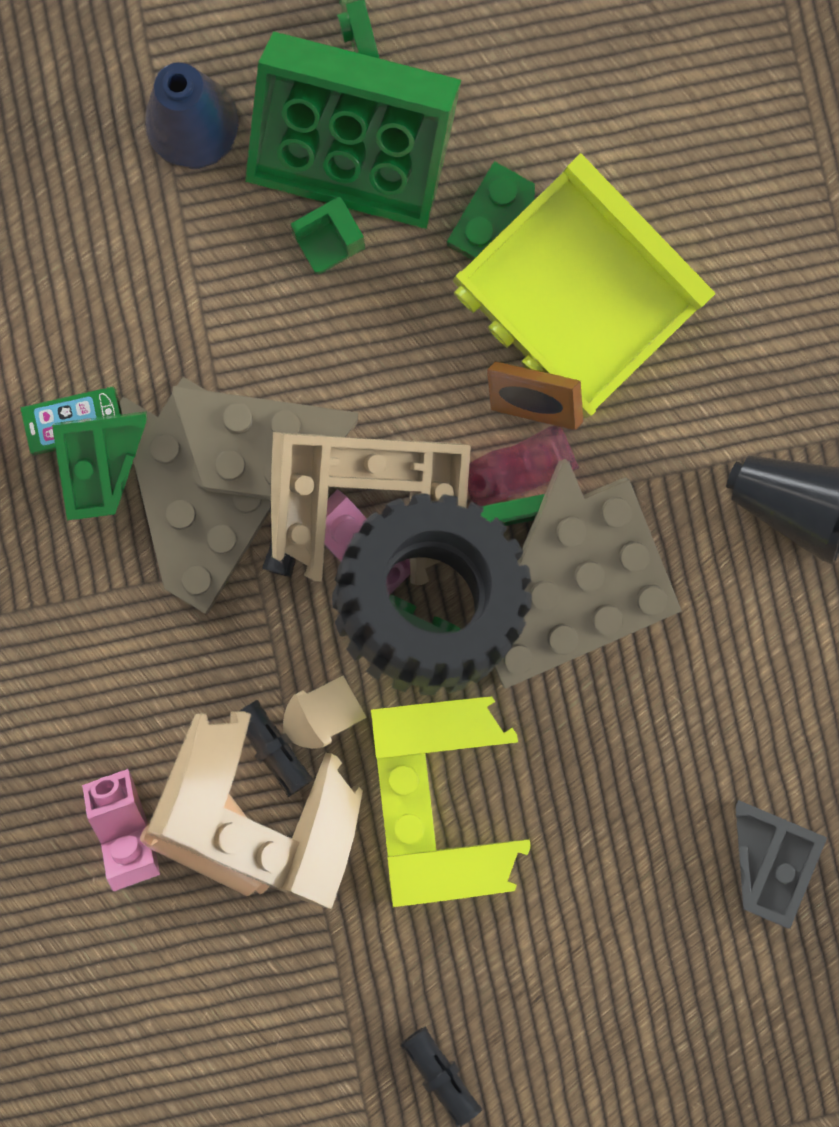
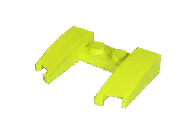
[371,696,531,907]

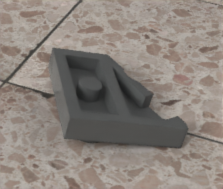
[736,800,827,929]

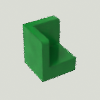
[290,196,366,274]

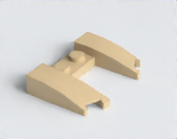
[271,432,471,585]
[147,711,363,909]

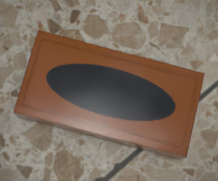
[487,361,583,430]

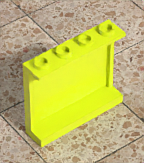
[453,153,716,418]

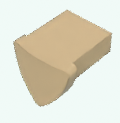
[283,676,367,749]

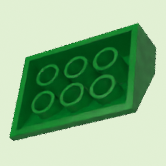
[245,31,461,229]

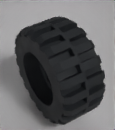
[332,493,532,695]

